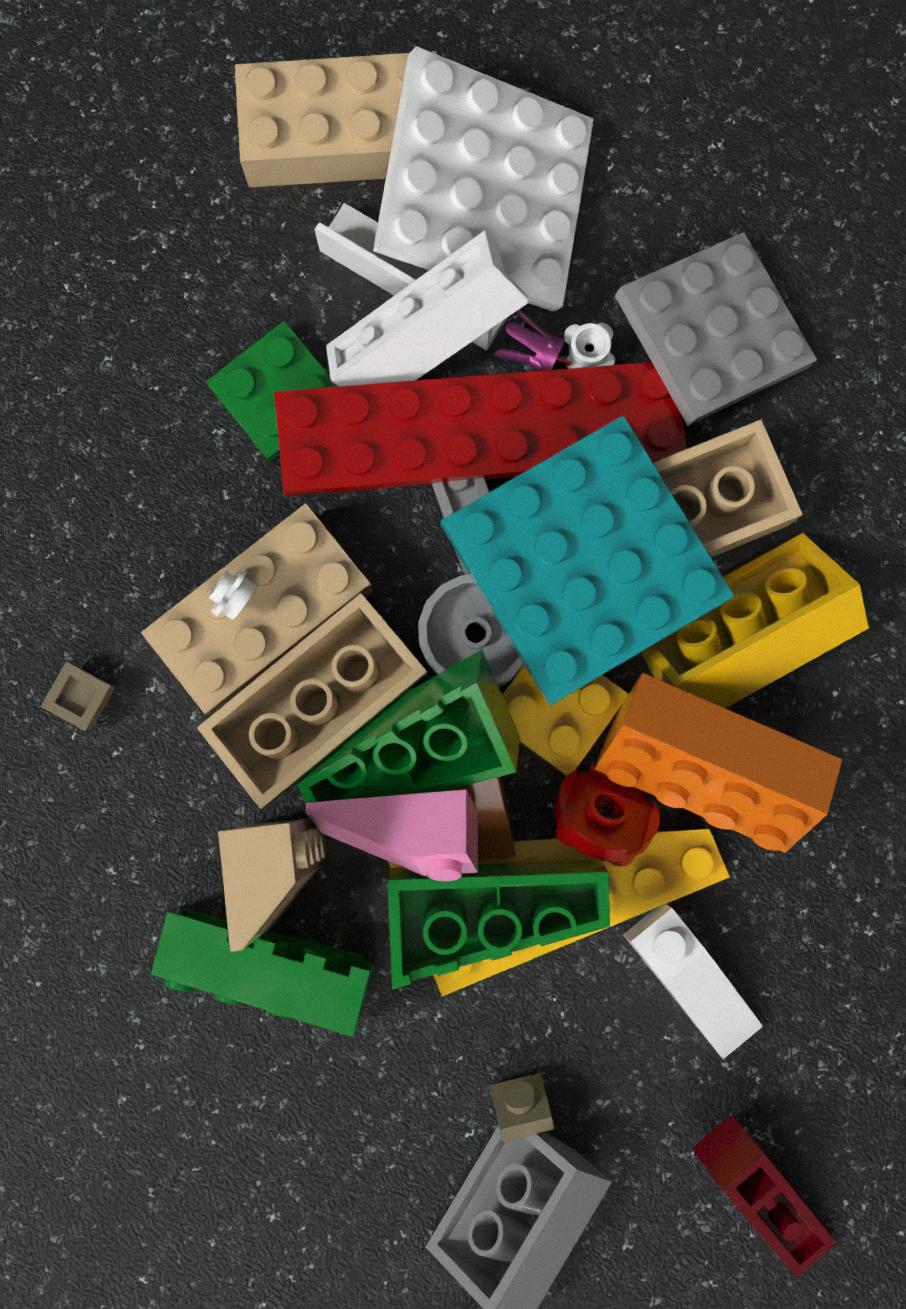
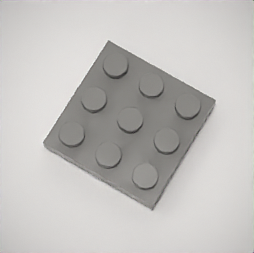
[615,232,817,426]

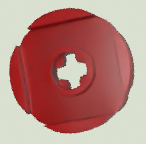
[553,765,660,867]

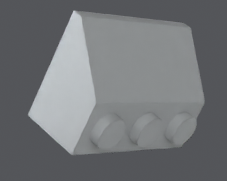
[426,1125,612,1309]

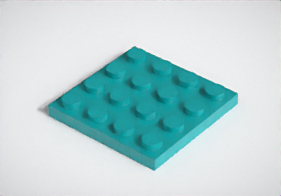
[440,416,734,706]

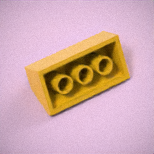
[640,533,869,708]

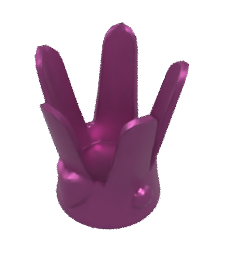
[494,310,571,371]

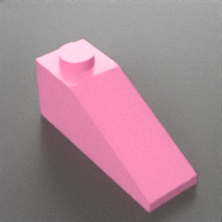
[305,790,478,881]

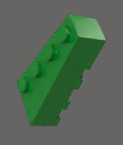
[151,907,376,1037]

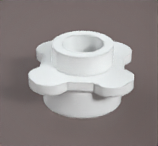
[564,323,615,369]
[208,568,257,620]

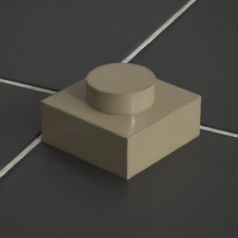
[40,662,116,732]
[490,1073,554,1142]

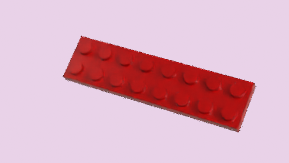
[274,362,687,497]

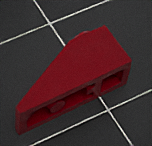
[691,1114,837,1278]

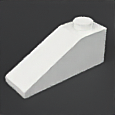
[623,904,763,1059]

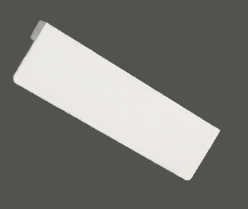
[314,203,508,351]
[326,230,528,387]

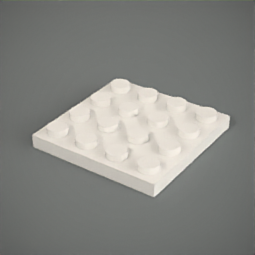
[373,46,594,312]

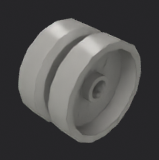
[418,575,524,687]

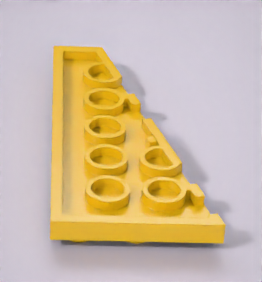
[388,828,730,996]

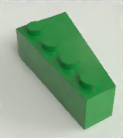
[297,649,520,803]
[388,860,610,990]

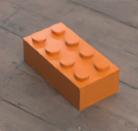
[595,673,842,853]

